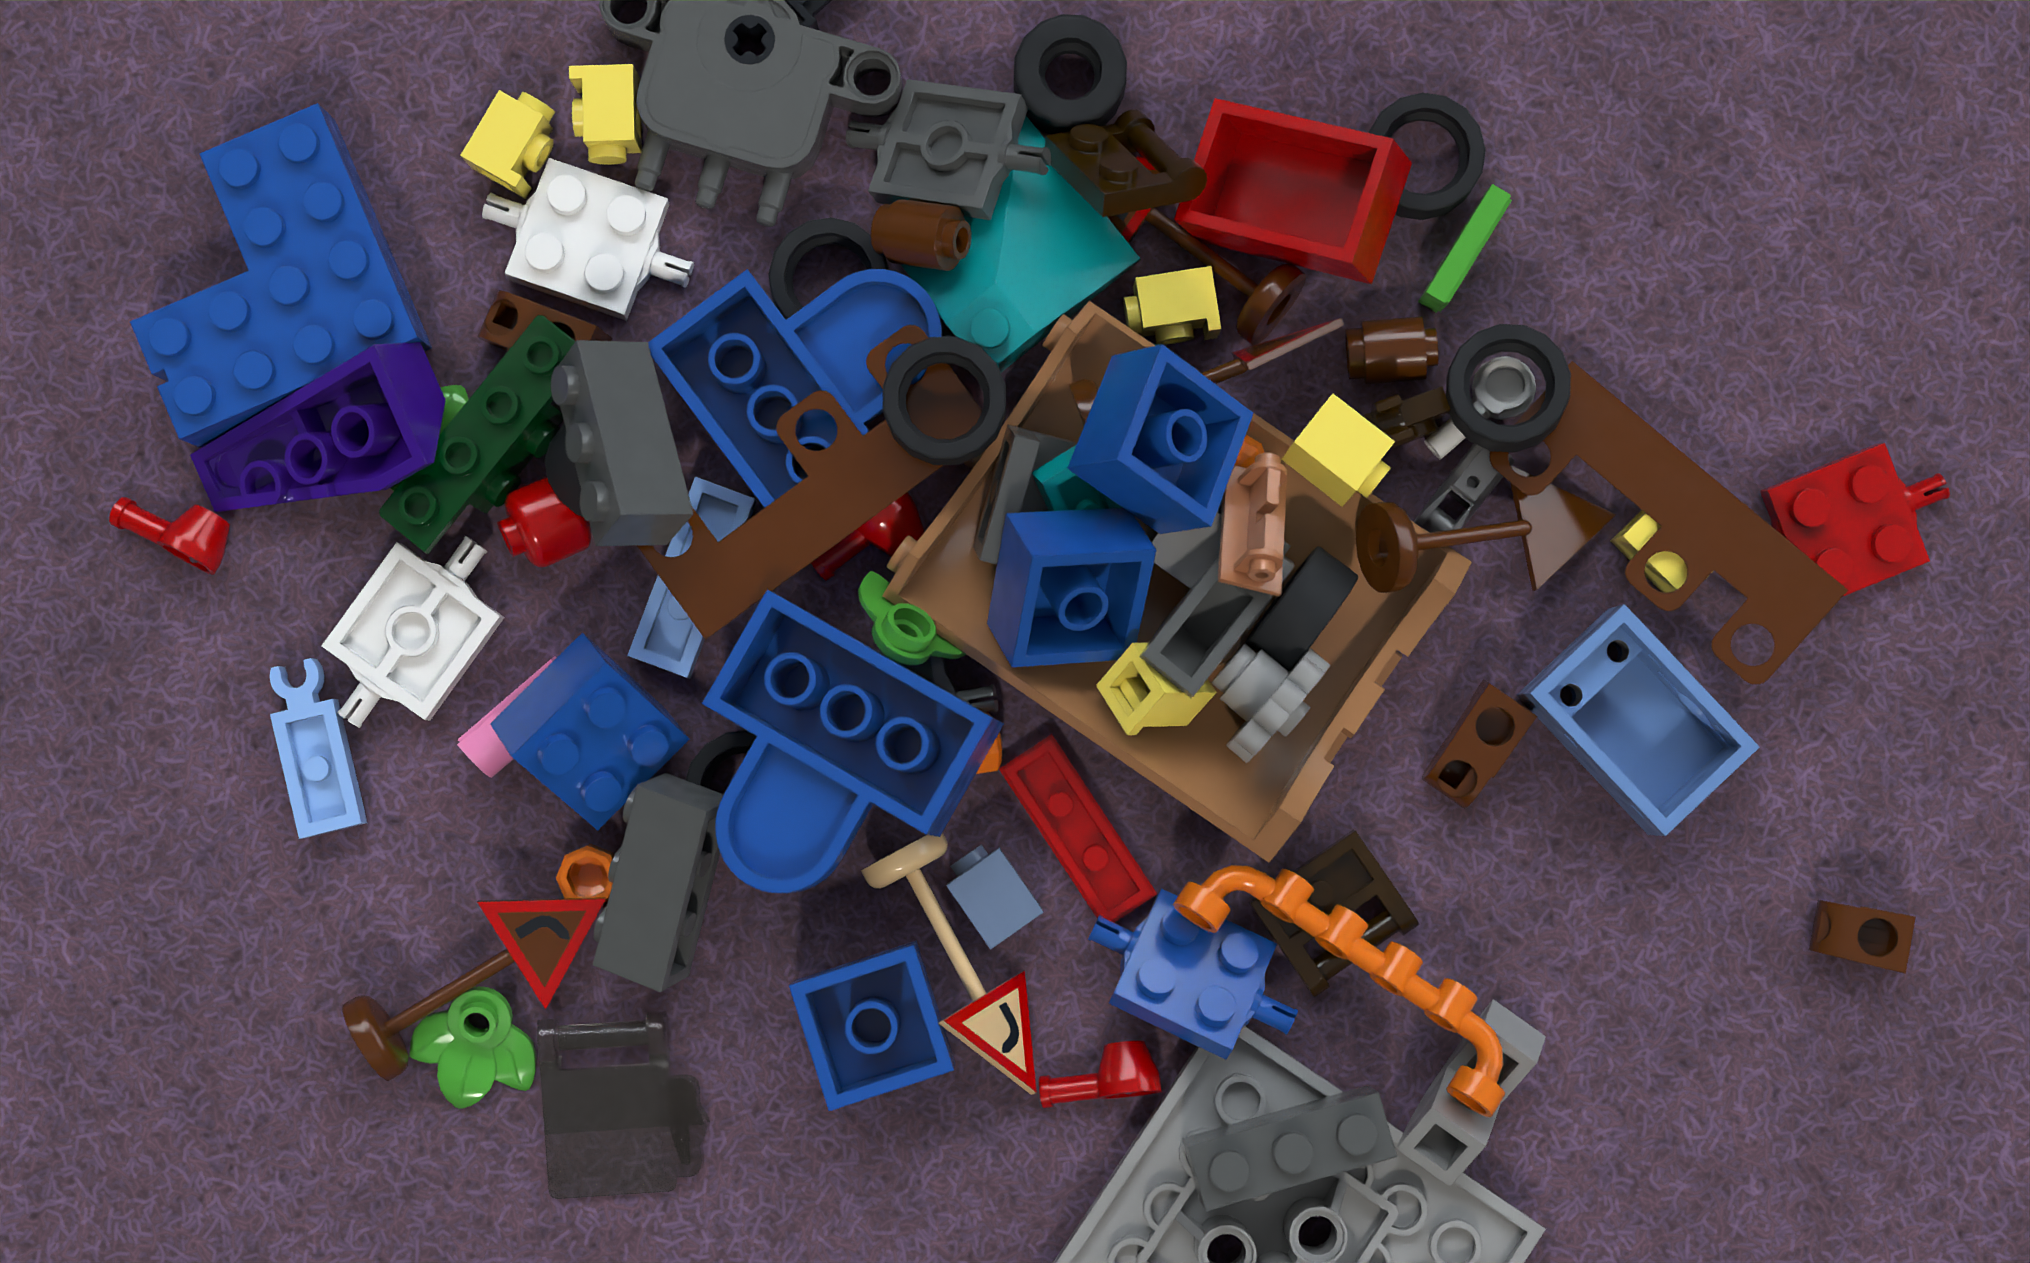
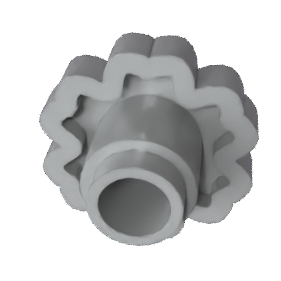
[1211,643,1330,763]

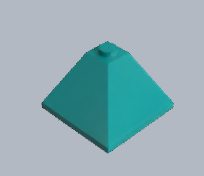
[901,116,1141,373]

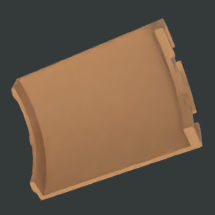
[882,301,1472,863]

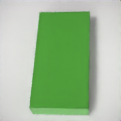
[1418,184,1512,313]

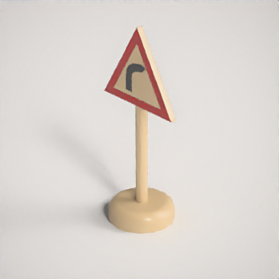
[861,832,1037,1095]

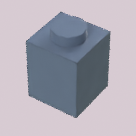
[946,844,1044,950]

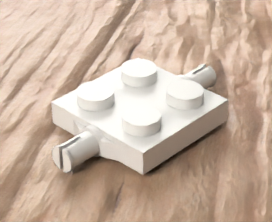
[482,158,694,321]
[322,536,505,728]

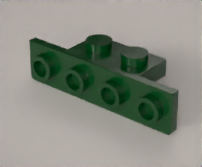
[379,315,576,554]

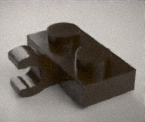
[1362,386,1451,450]

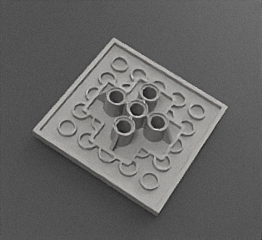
[1053,1026,1546,1263]

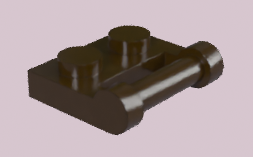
[1045,109,1207,217]
[1248,830,1419,998]

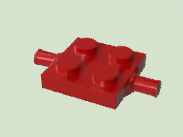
[1760,443,1950,596]

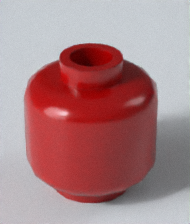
[497,476,591,567]

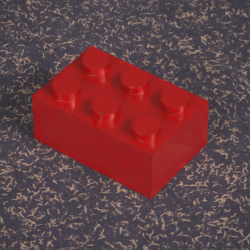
[1174,98,1412,285]

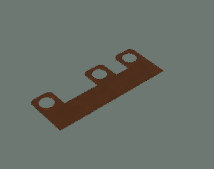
[637,325,982,640]
[1490,361,1848,685]

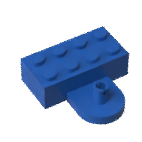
[648,269,942,508]
[702,590,1004,893]

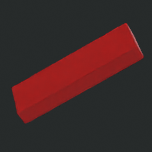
[999,734,1157,923]

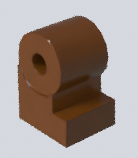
[1809,900,1916,974]

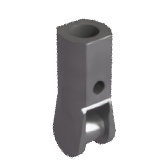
[1414,444,1514,533]

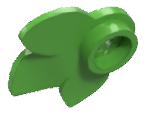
[858,571,966,665]
[410,987,536,1109]

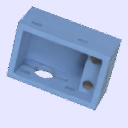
[1516,604,1759,836]

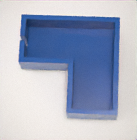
[130,103,432,448]

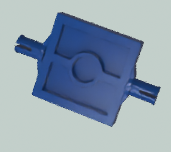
[1088,888,1298,1060]

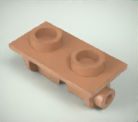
[1218,453,1287,596]

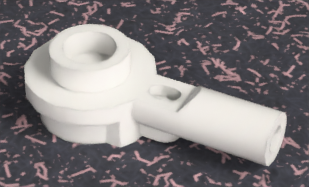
[1424,356,1536,459]

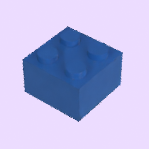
[1067,344,1254,534]
[987,508,1156,667]
[490,632,690,830]
[789,941,956,1111]

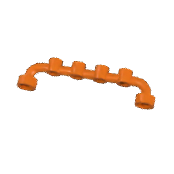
[1173,865,1505,1117]

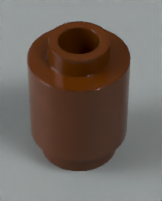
[871,199,972,271]
[1345,316,1439,385]

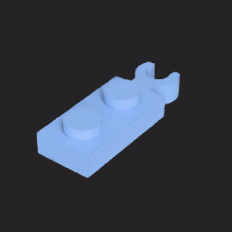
[270,658,367,839]

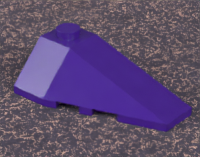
[190,342,446,512]

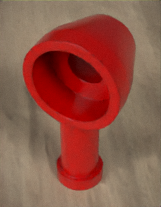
[811,492,925,581]
[109,497,230,575]
[1039,1040,1162,1108]

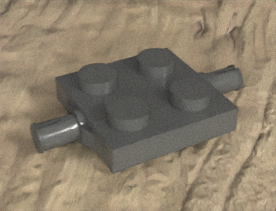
[846,79,1051,220]

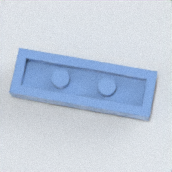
[627,477,757,679]

